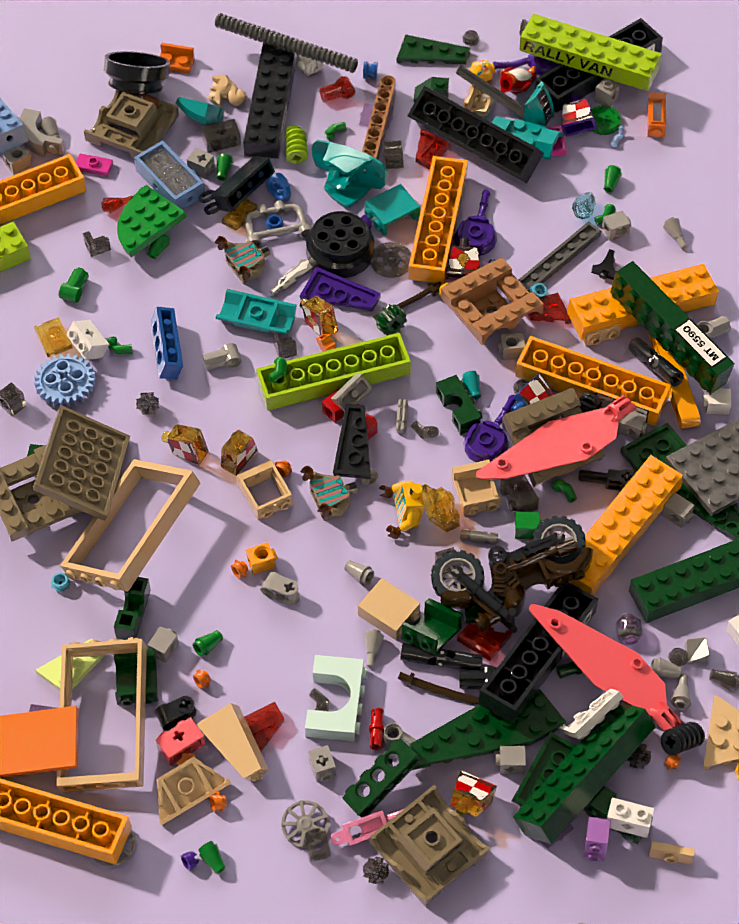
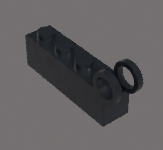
[199,156,275,215]

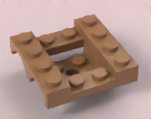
[441,257,544,345]

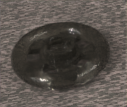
[370,242,411,278]

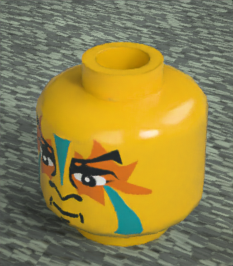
[469,59,495,82]

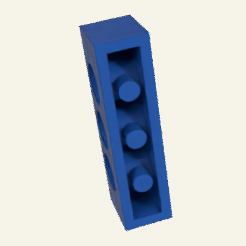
[151,307,183,380]

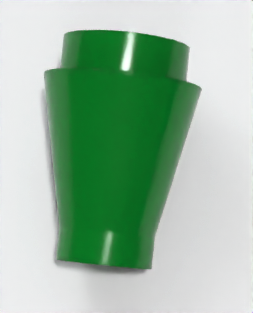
[216,154,234,181]
[603,165,622,193]
[147,234,170,259]
[192,630,223,656]
[198,841,226,874]

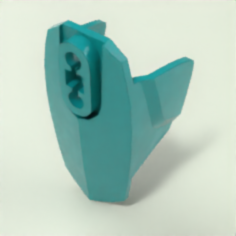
[312,140,389,208]

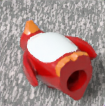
[500,66,537,94]

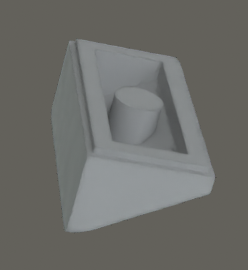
[331,374,373,411]

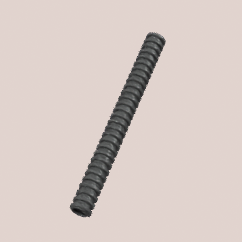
[215,13,358,73]

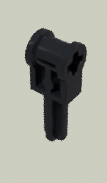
[578,469,635,492]

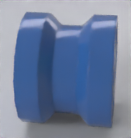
[363,62,378,79]

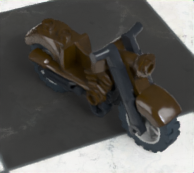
[431,516,593,634]

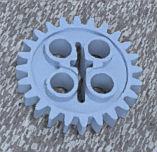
[34,353,96,407]

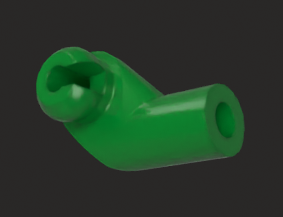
[325,122,346,140]
[594,204,616,225]
[107,336,133,354]
[268,357,287,383]
[551,479,577,503]

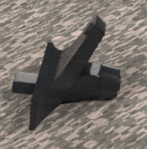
[591,249,616,280]

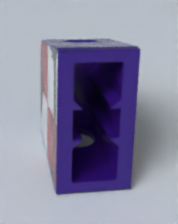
[561,96,597,137]

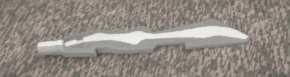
[270,259,313,297]

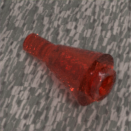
[101,196,133,215]

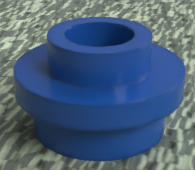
[266,215,284,230]

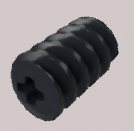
[661,722,705,755]

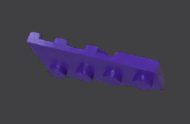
[300,267,381,311]

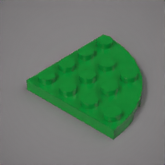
[117,185,187,258]

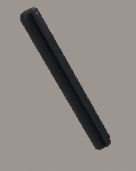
[456,65,525,118]

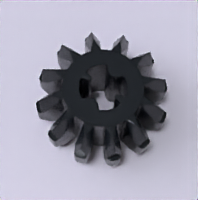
[579,392,601,413]

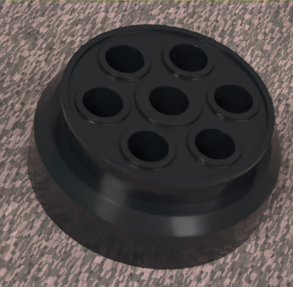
[104,51,170,94]
[306,211,374,278]

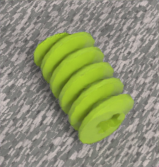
[285,125,308,163]

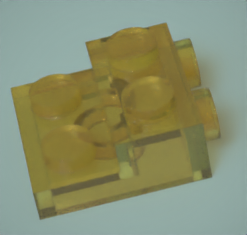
[421,484,460,532]

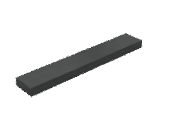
[518,221,602,293]

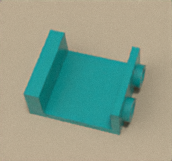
[364,183,420,236]

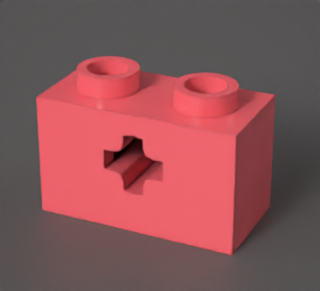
[156,717,206,766]

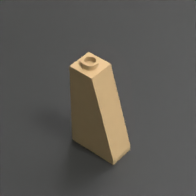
[197,703,269,782]

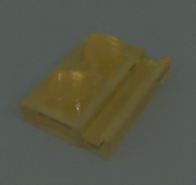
[34,317,73,358]

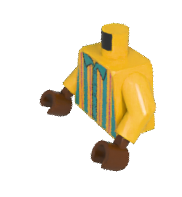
[379,481,425,539]

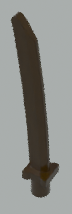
[373,282,442,319]
[398,672,479,704]

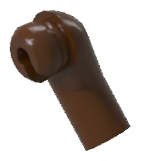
[138,93,160,109]

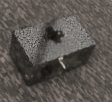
[201,119,241,153]
[499,475,539,515]

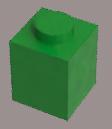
[515,512,543,539]

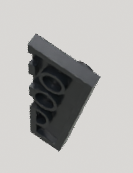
[333,404,371,479]

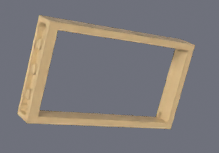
[60,459,200,592]
[56,637,147,792]

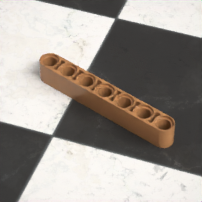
[362,75,396,160]

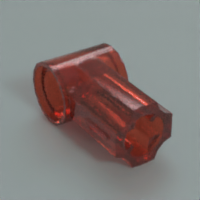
[319,76,356,102]

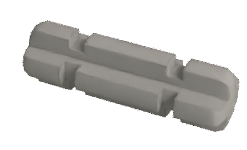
[396,399,408,434]
[460,528,498,544]

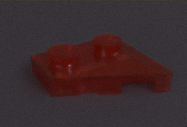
[415,129,450,170]
[528,293,571,324]
[457,623,512,661]
[244,702,284,752]

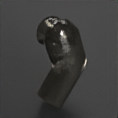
[411,421,439,439]
[309,688,329,712]

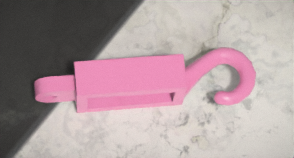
[330,810,402,846]

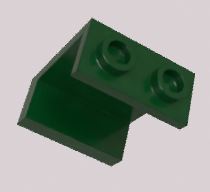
[401,598,463,655]
[114,649,158,706]

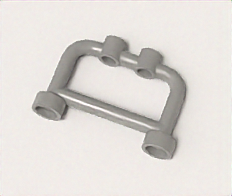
[245,200,312,249]

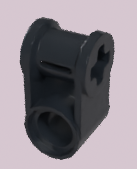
[155,696,196,731]

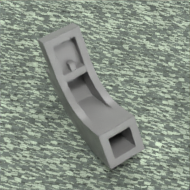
[20,108,65,157]

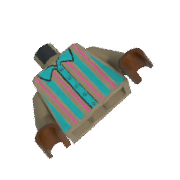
[215,236,270,284]
[300,466,358,520]

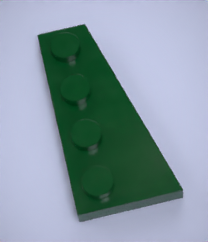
[396,34,470,64]
[511,731,576,807]

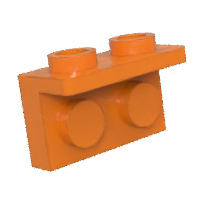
[160,43,195,74]

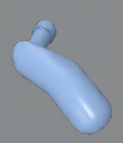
[611,126,624,147]

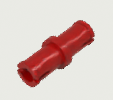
[369,708,385,750]

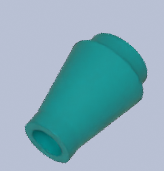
[462,371,481,400]

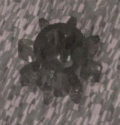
[136,392,159,415]
[627,743,651,769]
[363,857,389,884]

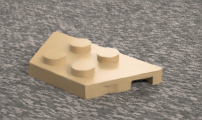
[703,695,739,770]
[157,757,231,825]

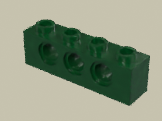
[342,737,423,817]

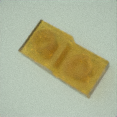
[222,199,258,231]

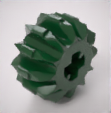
[375,304,408,336]

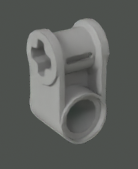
[260,572,300,605]

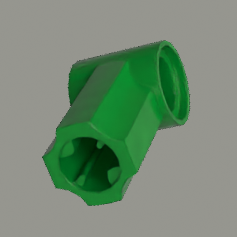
[58,267,89,303]

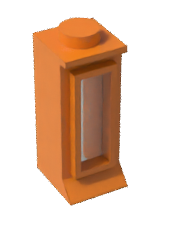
[647,92,666,137]

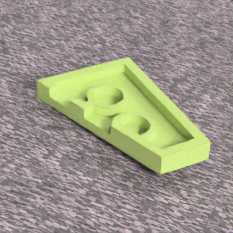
[36,639,105,691]

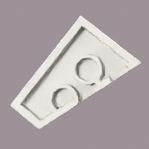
[559,689,624,739]

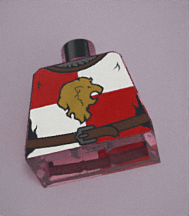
[446,238,480,280]

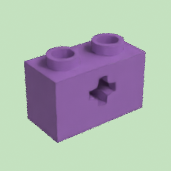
[583,817,611,862]

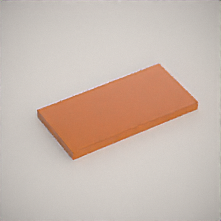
[0,706,79,778]

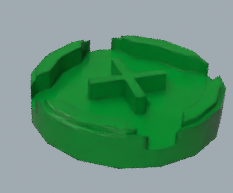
[591,105,621,135]

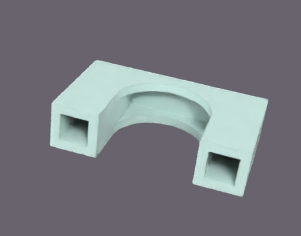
[305,655,367,742]

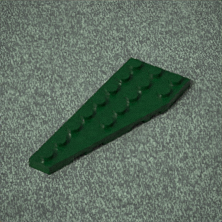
[620,422,739,540]
[396,688,566,771]

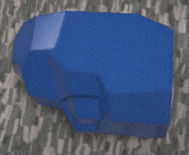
[266,173,292,202]

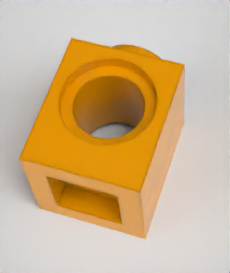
[246,542,278,575]

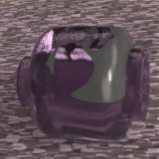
[615,614,643,645]

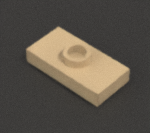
[649,841,695,865]

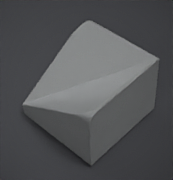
[685,637,709,664]

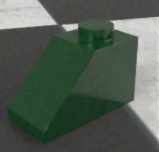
[413,77,449,102]

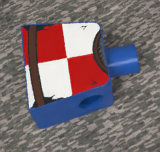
[511,373,554,411]

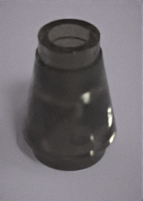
[709,669,739,691]

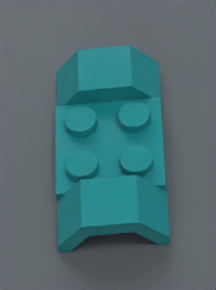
[492,116,564,160]
[216,289,297,335]

